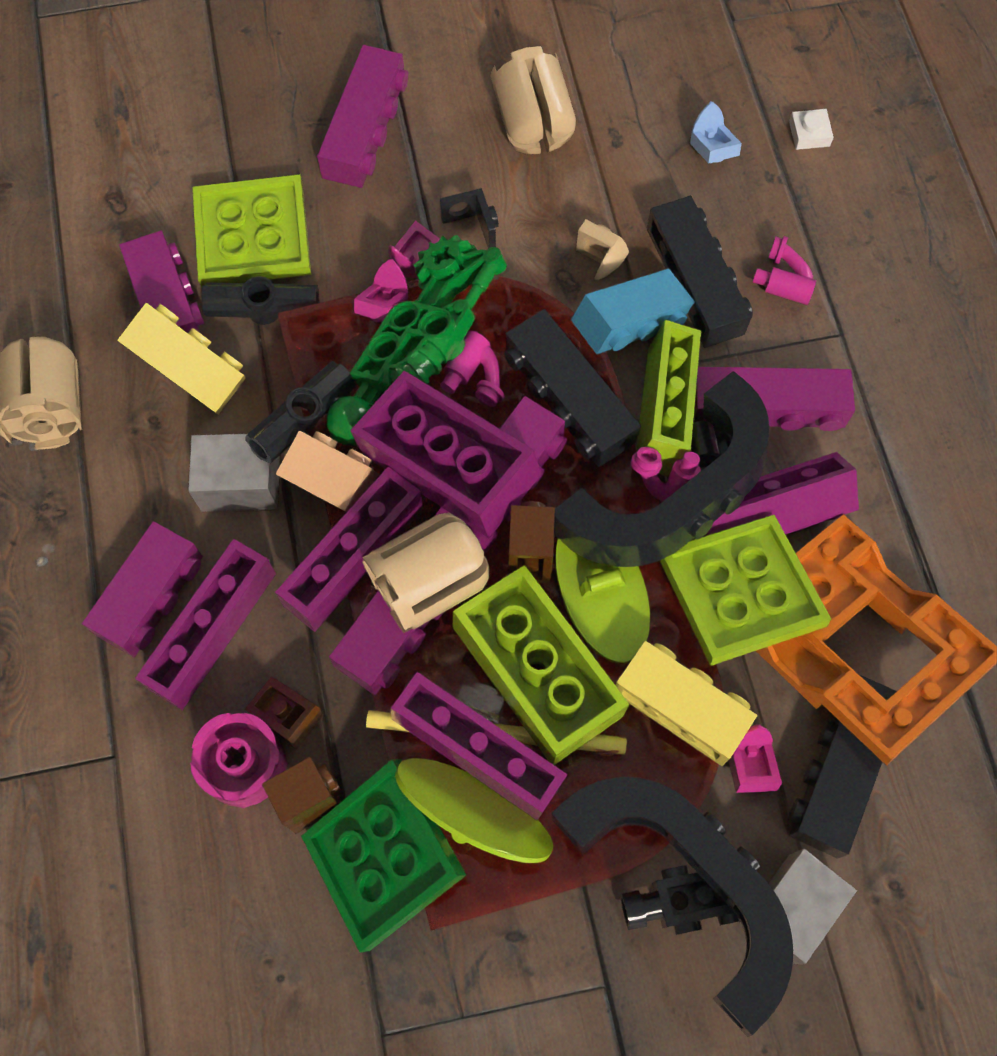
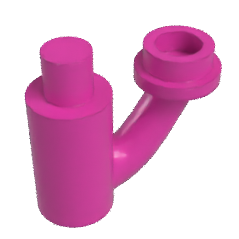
[752,236,817,305]
[440,331,505,407]
[631,447,701,503]

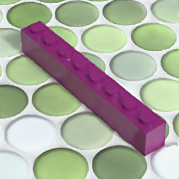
[329,396,567,695]

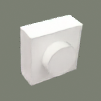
[789,109,834,150]

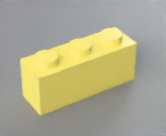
[117,303,246,415]
[615,641,758,766]

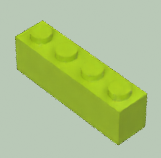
[636,320,701,477]

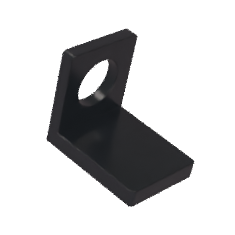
[440,188,499,249]

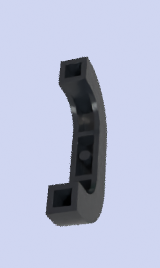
[554,371,770,567]
[551,777,793,1037]

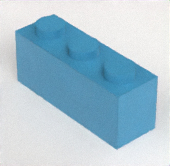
[571,269,695,354]

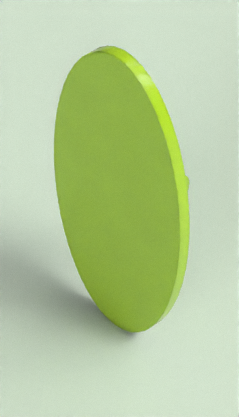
[556,538,650,663]
[395,758,553,863]

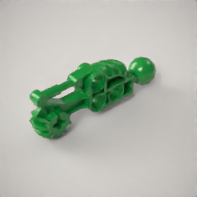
[326,235,507,446]

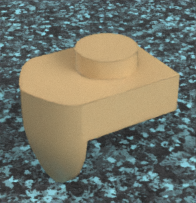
[576,219,629,280]

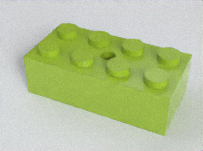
[453,565,629,765]

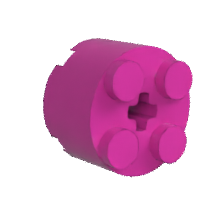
[190,713,288,808]

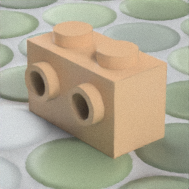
[276,431,380,512]

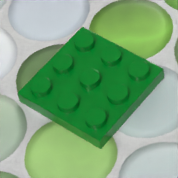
[301,759,467,953]

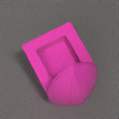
[388,220,440,278]
[354,259,408,322]
[728,724,782,793]

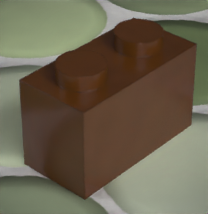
[509,501,555,583]
[262,757,343,834]

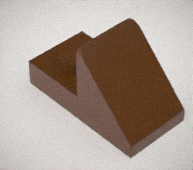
[245,676,323,749]

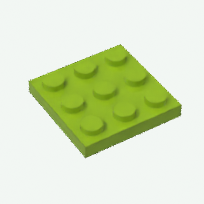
[192,174,311,288]
[660,515,831,666]

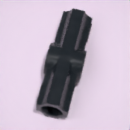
[201,276,320,325]
[245,361,356,464]

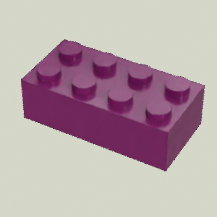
[350,371,541,538]

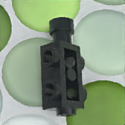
[620,865,740,935]

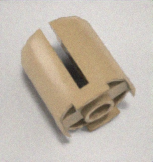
[490,46,576,154]
[0,337,82,450]
[363,513,489,633]

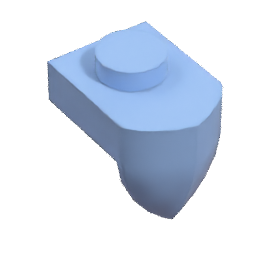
[690,101,742,164]

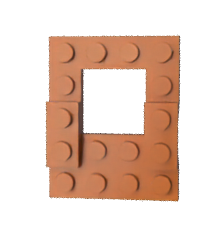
[756,514,997,766]

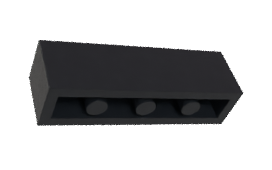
[647,195,753,348]
[504,309,641,468]
[788,674,897,859]

